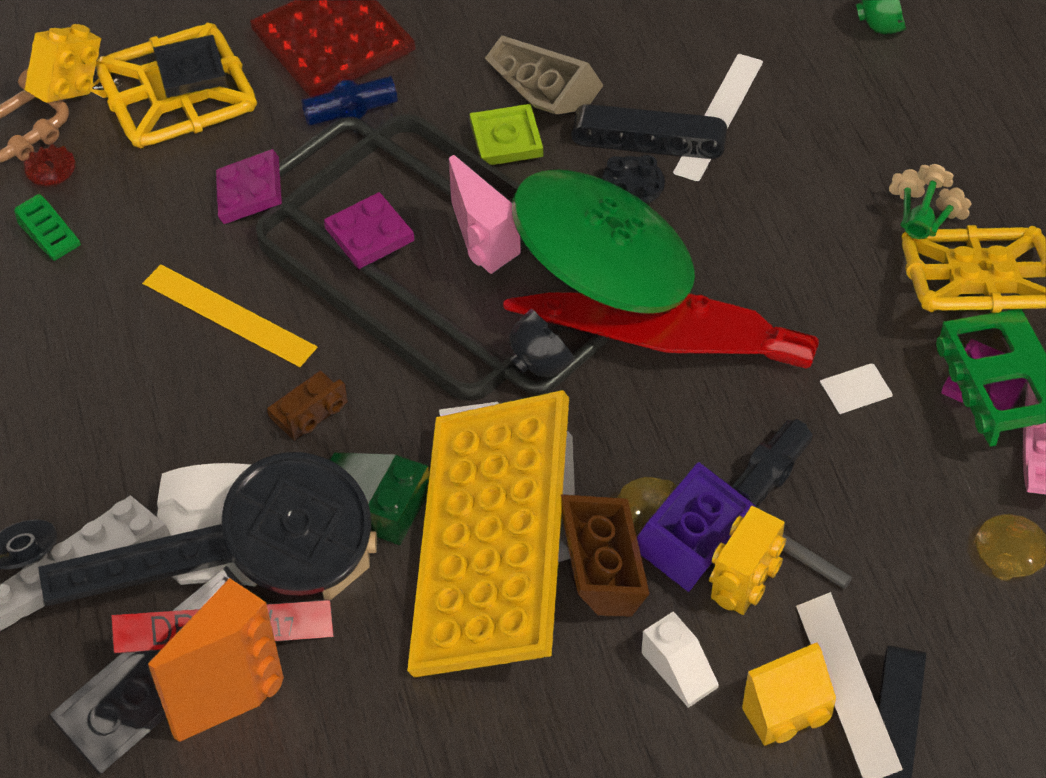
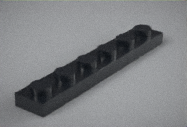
[38,524,233,606]

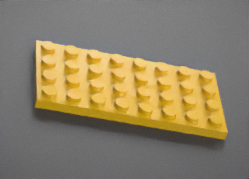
[407,390,569,677]

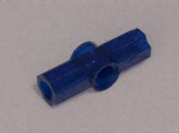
[301,76,398,126]

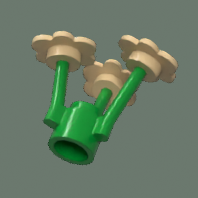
[889,164,971,239]

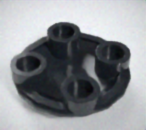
[602,155,665,204]

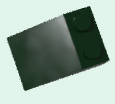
[330,452,429,545]

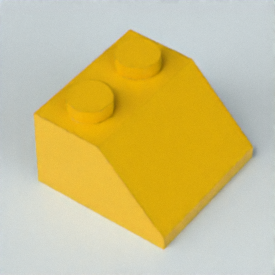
[742,642,836,746]

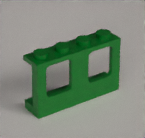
[936,309,1046,447]

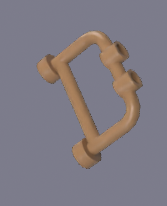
[0,69,69,163]

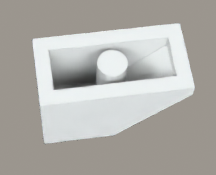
[642,611,719,708]

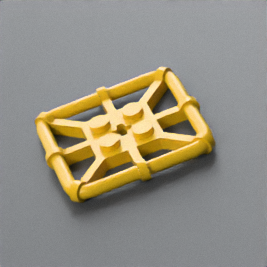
[95,22,257,148]
[902,225,1046,313]

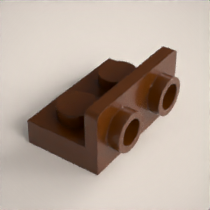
[267,370,348,441]

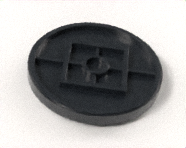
[221,452,371,595]

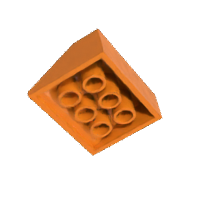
[148,578,284,742]

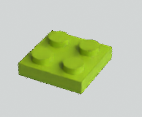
[470,104,543,165]

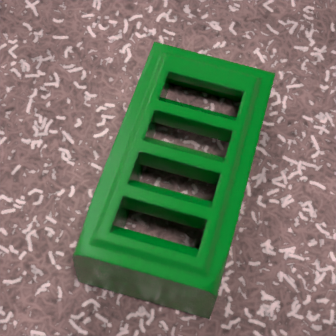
[14,194,81,261]

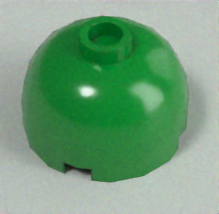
[856,0,906,34]

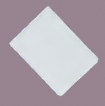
[820,364,893,414]

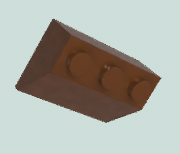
[561,494,650,617]

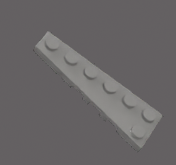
[0,495,171,631]

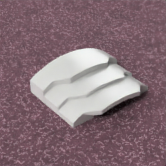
[157,463,257,587]

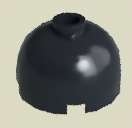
[509,309,575,377]

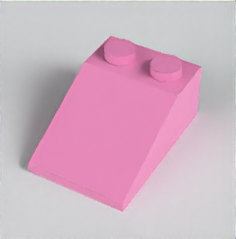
[449,155,521,274]

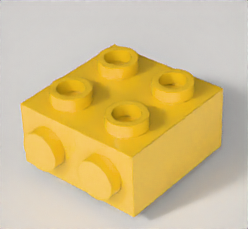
[24,24,101,103]
[709,506,786,615]

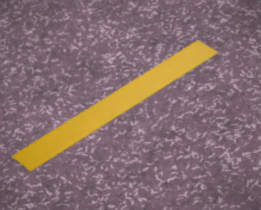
[142,264,318,367]

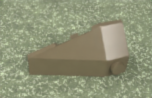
[485,35,603,115]

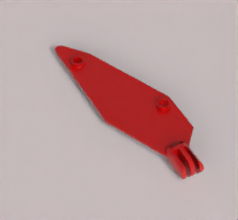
[503,292,819,369]

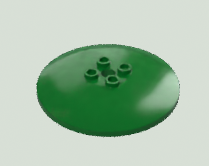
[512,170,695,313]

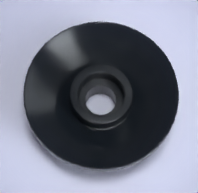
[0,519,57,569]

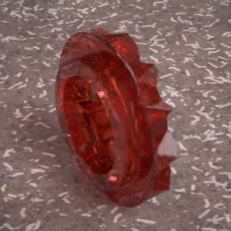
[24,144,75,186]

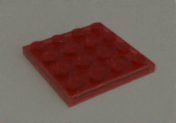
[250,0,415,99]

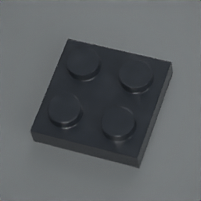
[153,35,227,98]

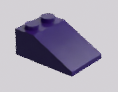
[637,462,756,592]

